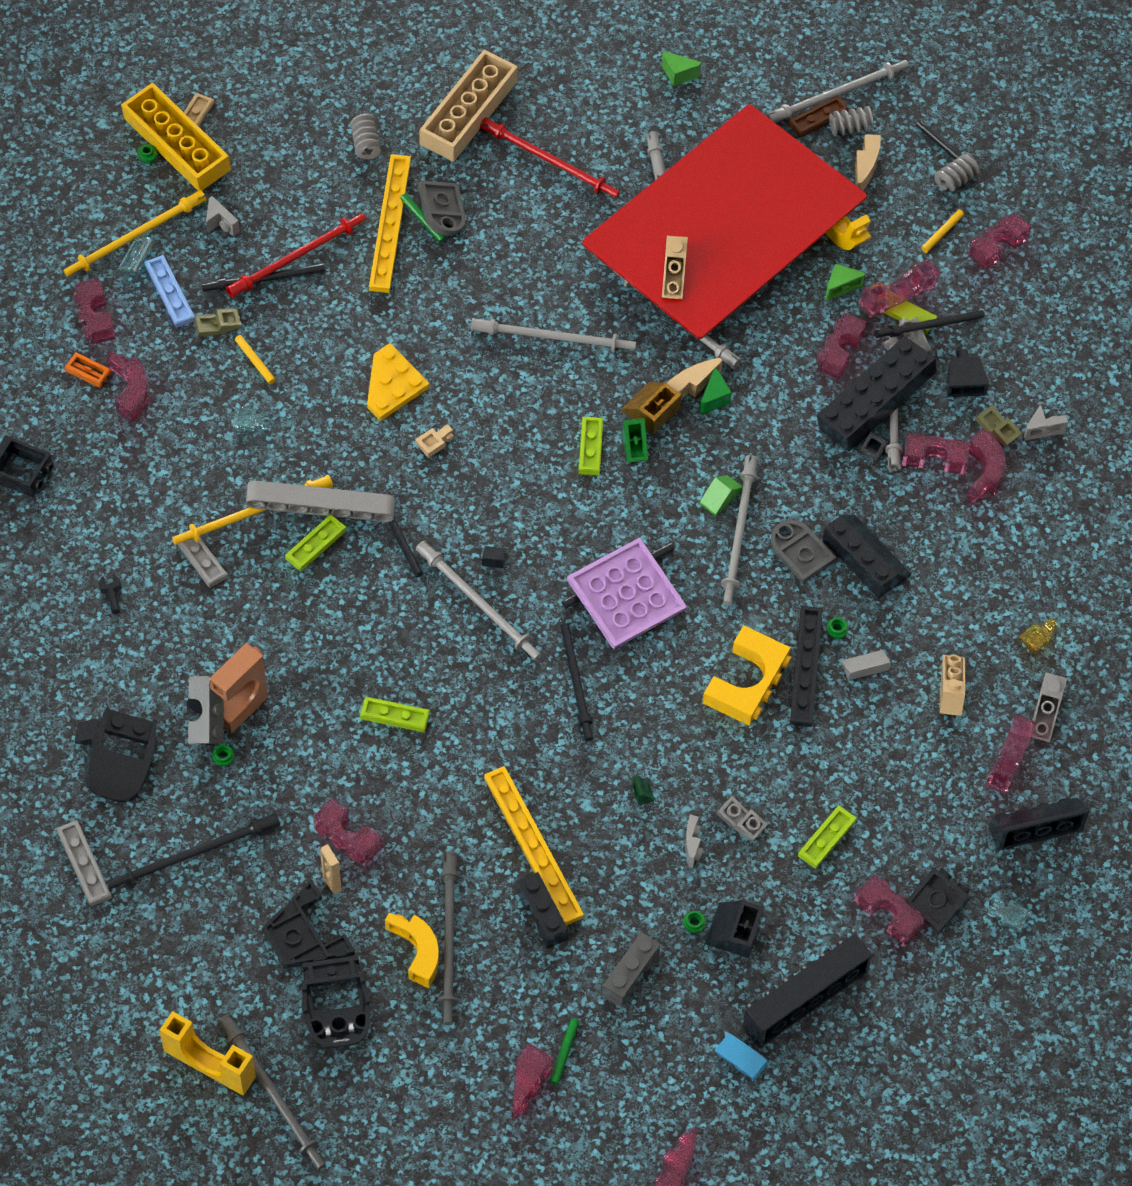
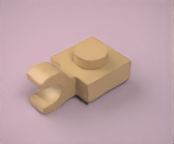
[415,425,454,458]

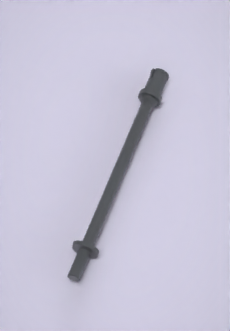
[438,852,459,1025]
[218,1014,326,1170]

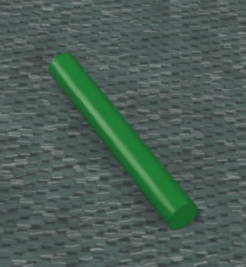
[400,193,446,243]
[549,1018,579,1085]

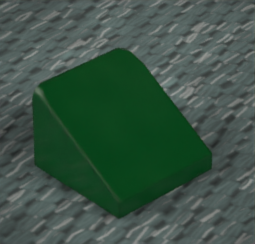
[632,775,654,805]

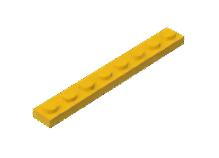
[369,154,411,293]
[484,766,584,926]

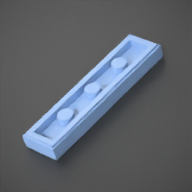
[144,255,195,328]

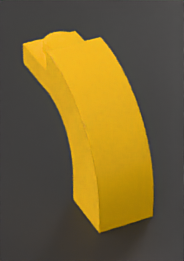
[826,214,871,250]
[385,913,439,989]

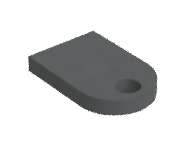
[418,181,466,236]
[770,520,836,584]

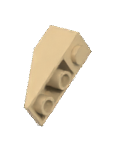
[662,236,688,300]
[940,655,965,716]

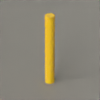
[921,209,964,253]
[235,335,276,384]

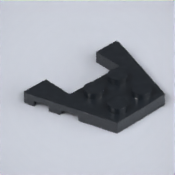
[262,879,355,969]

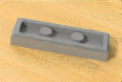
[177,530,228,589]

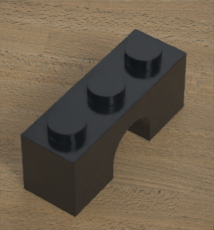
[517,872,568,949]

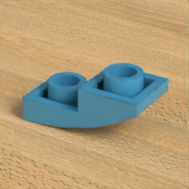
[715,1033,769,1081]

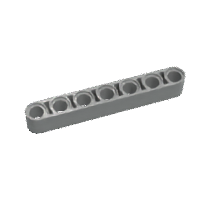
[246,481,395,522]

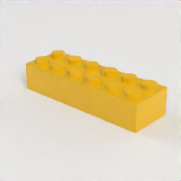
[121,82,231,190]

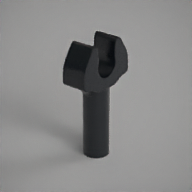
[99,574,122,614]

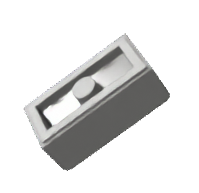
[841,650,891,680]

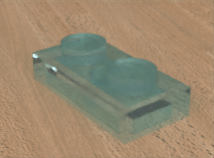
[117,237,154,275]

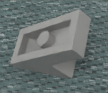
[206,196,240,237]
[1024,406,1068,440]

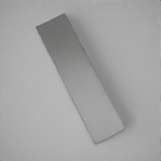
[56,820,112,907]

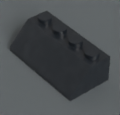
[822,515,911,599]
[989,798,1090,851]

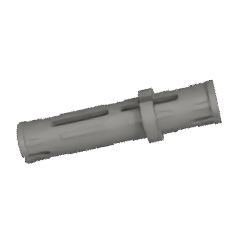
[646,131,666,180]

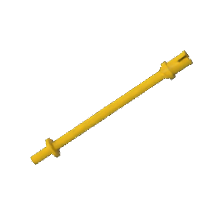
[63,190,207,277]
[172,475,333,545]

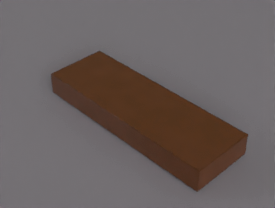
[788,96,849,138]

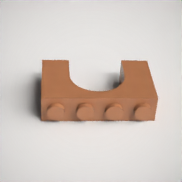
[209,643,268,733]

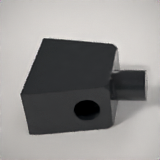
[947,349,989,397]

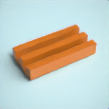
[64,352,112,389]

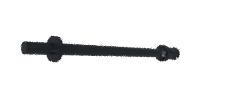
[107,812,280,889]

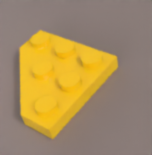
[367,343,430,421]

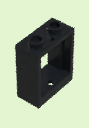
[0,435,54,498]

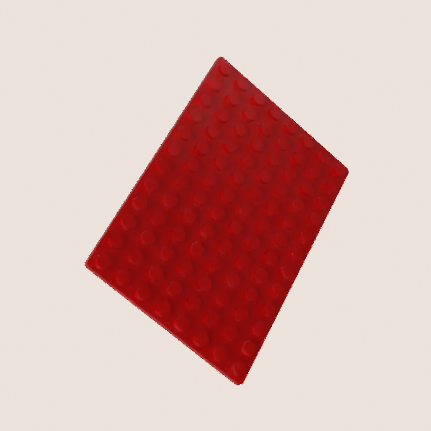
[582,104,867,339]

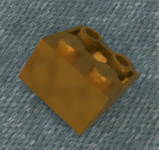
[621,382,682,434]

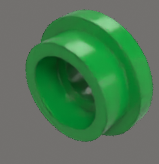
[137,144,157,164]
[826,617,848,639]
[212,744,235,766]
[683,911,706,933]

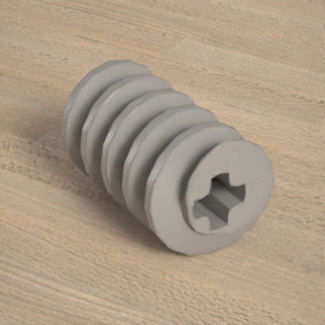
[829,106,873,137]
[350,113,381,160]
[935,152,980,192]

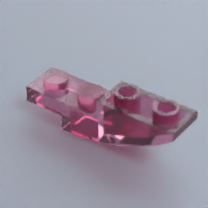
[654,1127,697,1186]

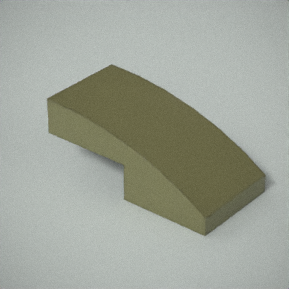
[194,308,241,337]
[975,405,1022,446]

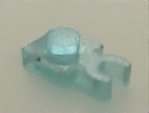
[233,407,271,431]
[987,897,1031,933]

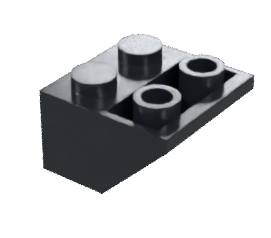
[705,900,764,958]

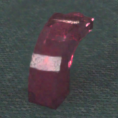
[106,351,149,423]
[967,428,1005,503]
[985,714,1037,795]

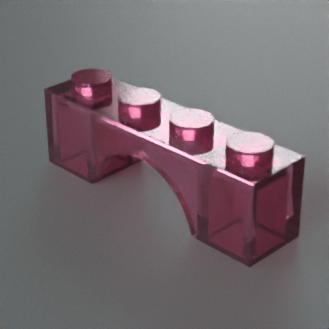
[859,258,941,318]

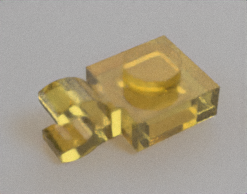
[1019,618,1057,654]

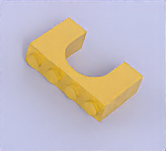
[703,625,792,726]
[159,1011,256,1096]

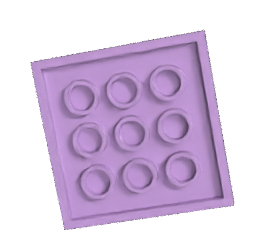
[567,538,687,650]

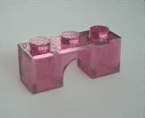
[968,212,1031,270]
[73,278,116,345]
[816,312,867,379]
[902,433,970,475]
[313,798,383,866]
[854,875,925,947]

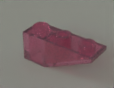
[512,1043,554,1121]

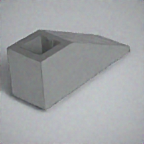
[1028,673,1067,742]

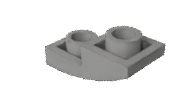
[716,796,768,841]
[685,814,703,868]

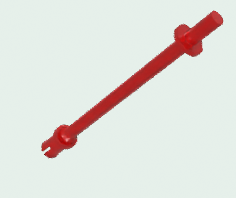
[480,117,620,198]
[226,213,366,298]

